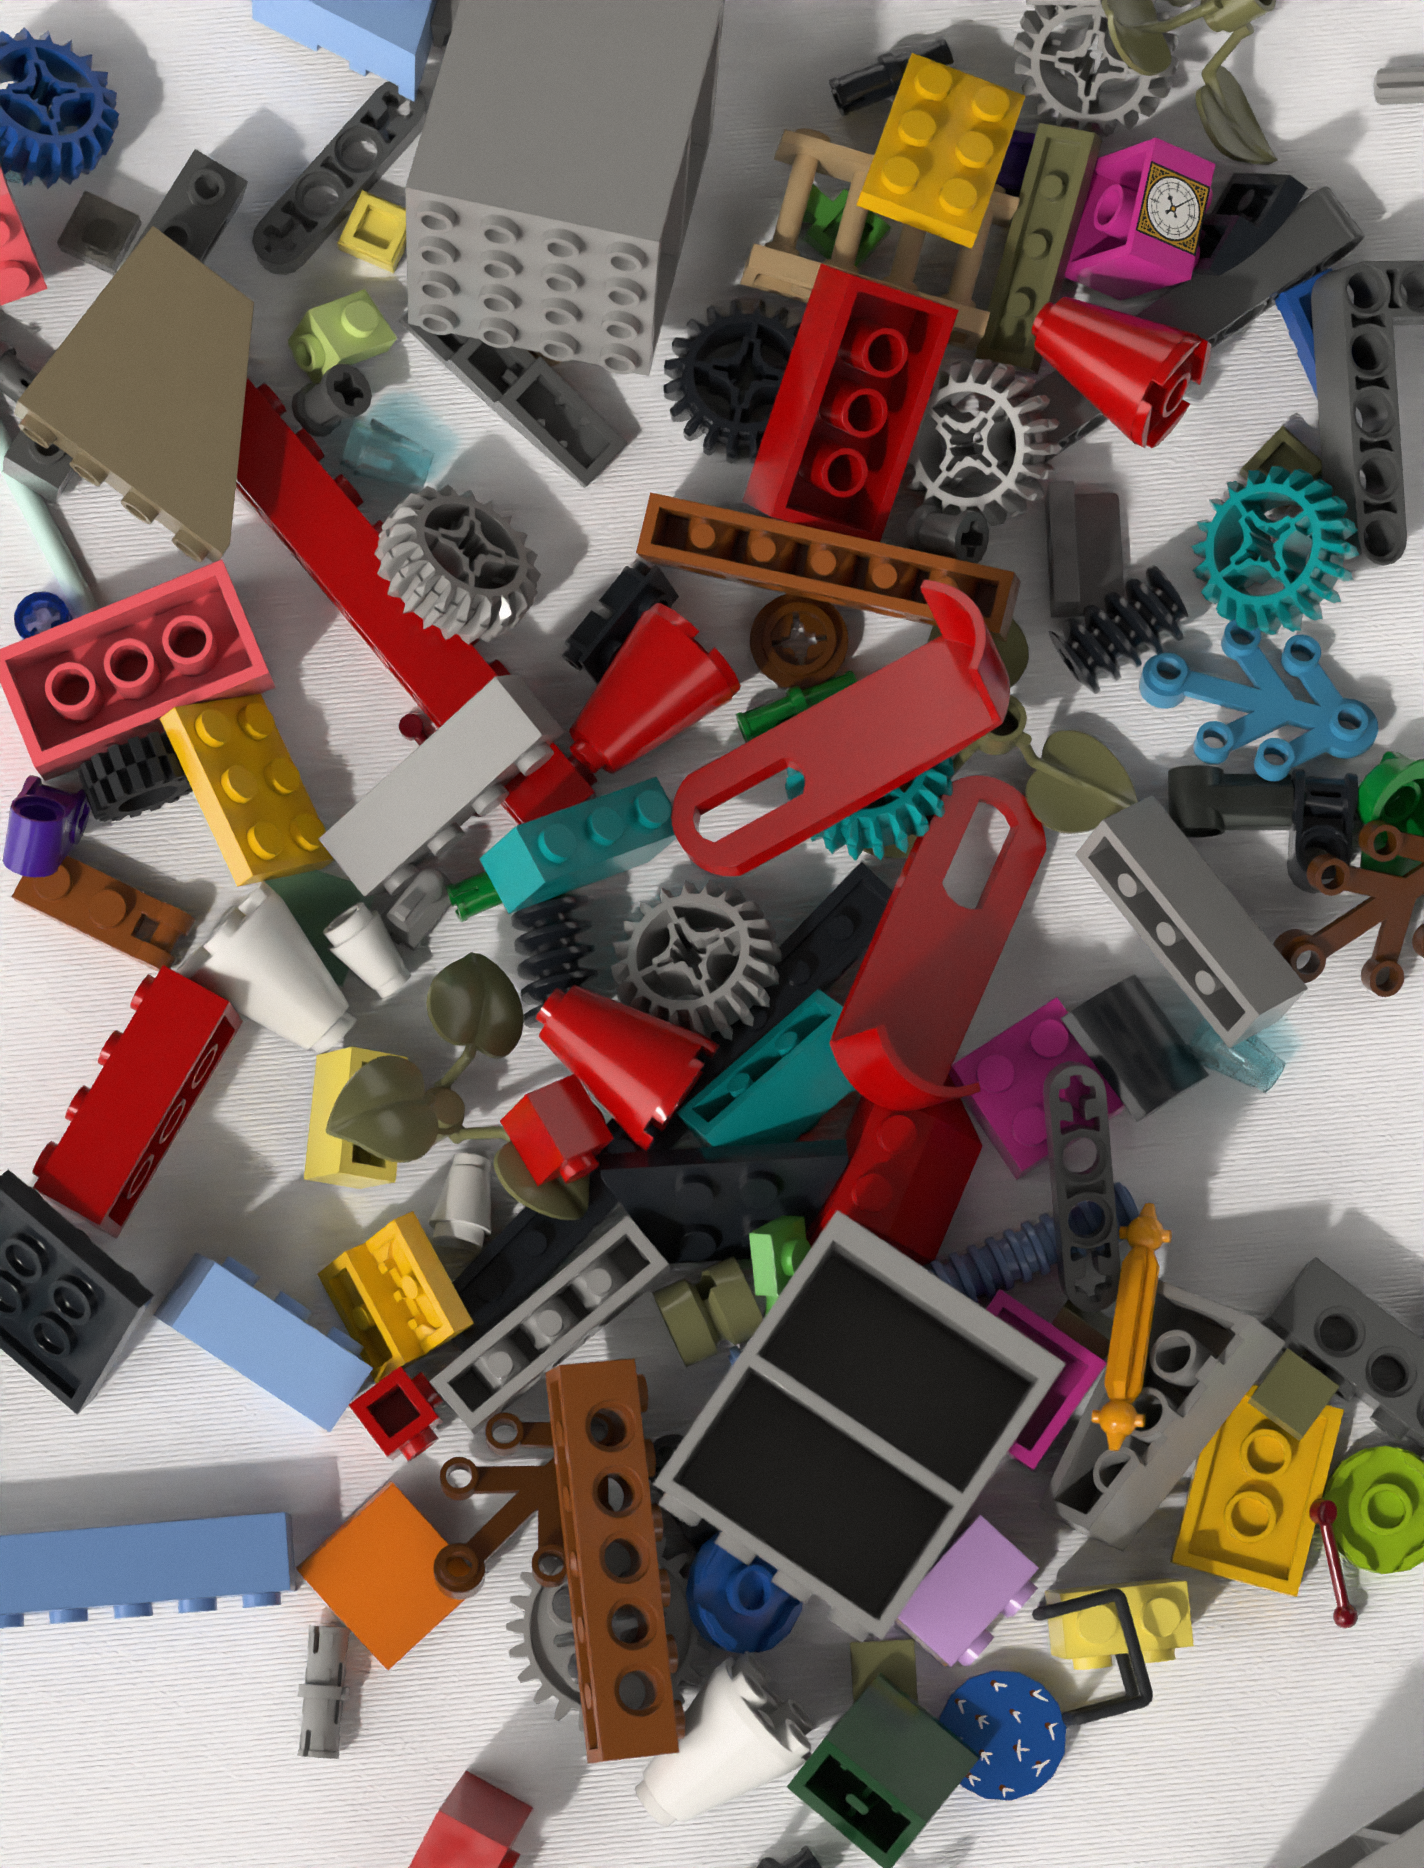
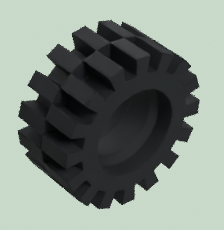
[77,731,193,822]

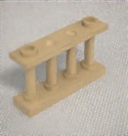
[740,128,1020,352]

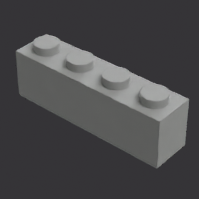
[319,674,564,897]
[1075,795,1308,1049]

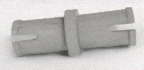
[297,1625,350,1759]

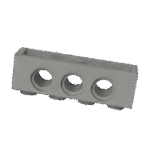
[430,1215,670,1435]

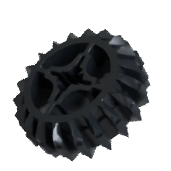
[663,298,801,464]

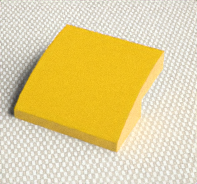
[317,1211,474,1384]

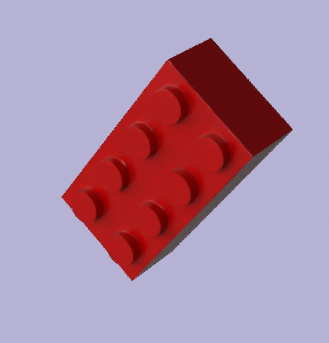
[742,263,959,542]
[32,965,243,1239]

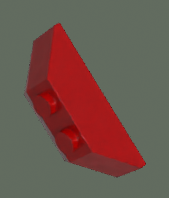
[806,1075,983,1267]

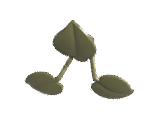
[1101,0,1278,165]
[863,618,1138,858]
[326,952,590,1220]

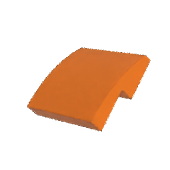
[296,1480,471,1670]

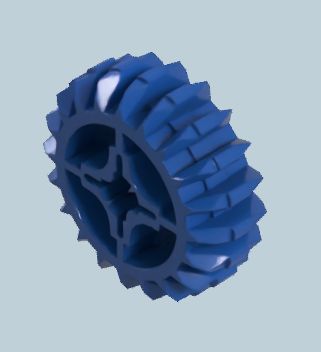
[0,27,119,189]

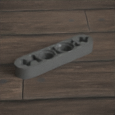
[252,81,427,275]
[1043,1061,1121,1312]

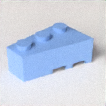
[252,0,437,102]
[153,1252,373,1432]

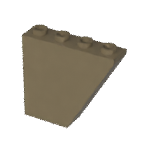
[14,226,254,563]

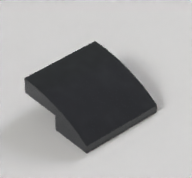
[1192,173,1308,276]
[1061,975,1209,1122]

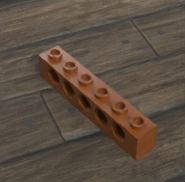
[636,492,1021,642]
[545,1358,686,1764]

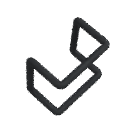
[1032,1588,1153,1725]

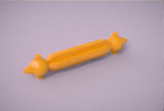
[1092,1203,1172,1451]

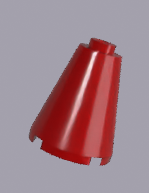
[1031,297,1211,448]
[569,603,741,774]
[535,984,719,1151]

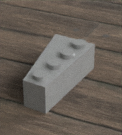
[1038,1280,1286,1552]

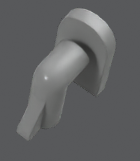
[380,868,451,951]

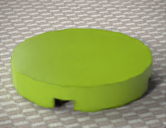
[1322,1446,1424,1575]

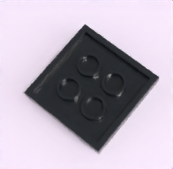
[0,1169,154,1415]

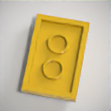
[856,53,1026,249]
[160,693,335,887]
[1170,1385,1344,1597]

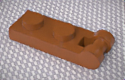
[11,855,196,972]

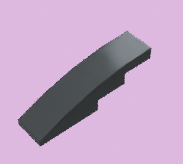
[398,311,628,488]

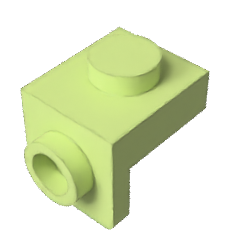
[288,289,397,383]

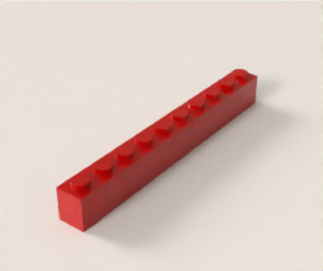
[236,365,598,825]

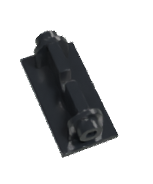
[561,560,679,685]

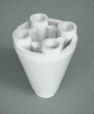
[177,881,357,1054]
[635,1651,814,1827]

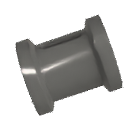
[291,364,372,437]
[906,504,989,564]

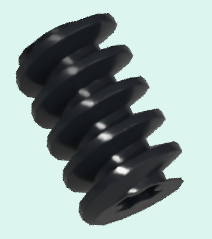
[1048,565,1188,694]
[511,893,598,1028]

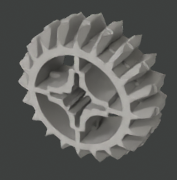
[1013,0,1179,137]
[906,359,1062,526]
[374,484,541,645]
[611,880,782,1041]

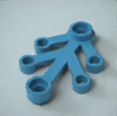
[1139,619,1378,781]

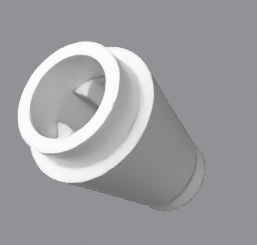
[323,902,411,998]
[429,1153,491,1251]

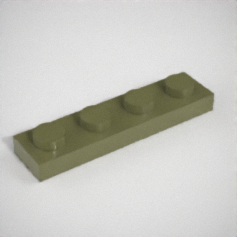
[974,123,1102,375]

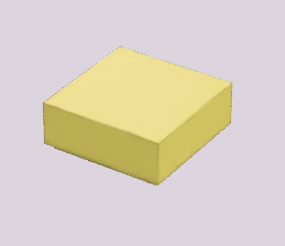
[337,190,407,273]

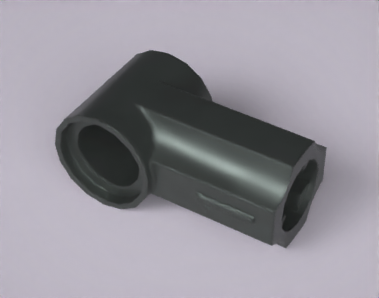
[1168,765,1294,838]

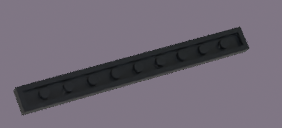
[450,862,892,1353]

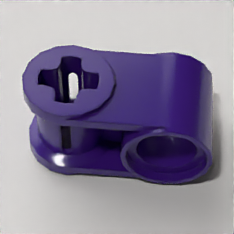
[2,774,91,877]

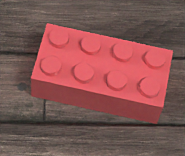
[0,559,276,781]

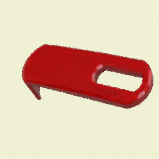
[671,580,1010,876]
[829,775,1047,1111]

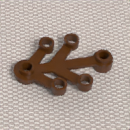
[1273,820,1424,997]
[433,1412,616,1600]

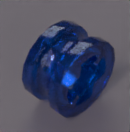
[14,591,73,640]

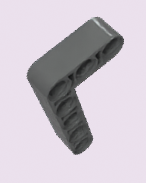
[1311,261,1424,572]

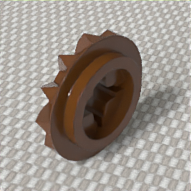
[750,594,849,690]

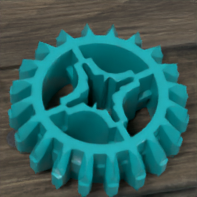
[1191,466,1360,635]
[785,757,954,861]

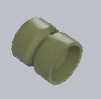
[652,1256,764,1368]

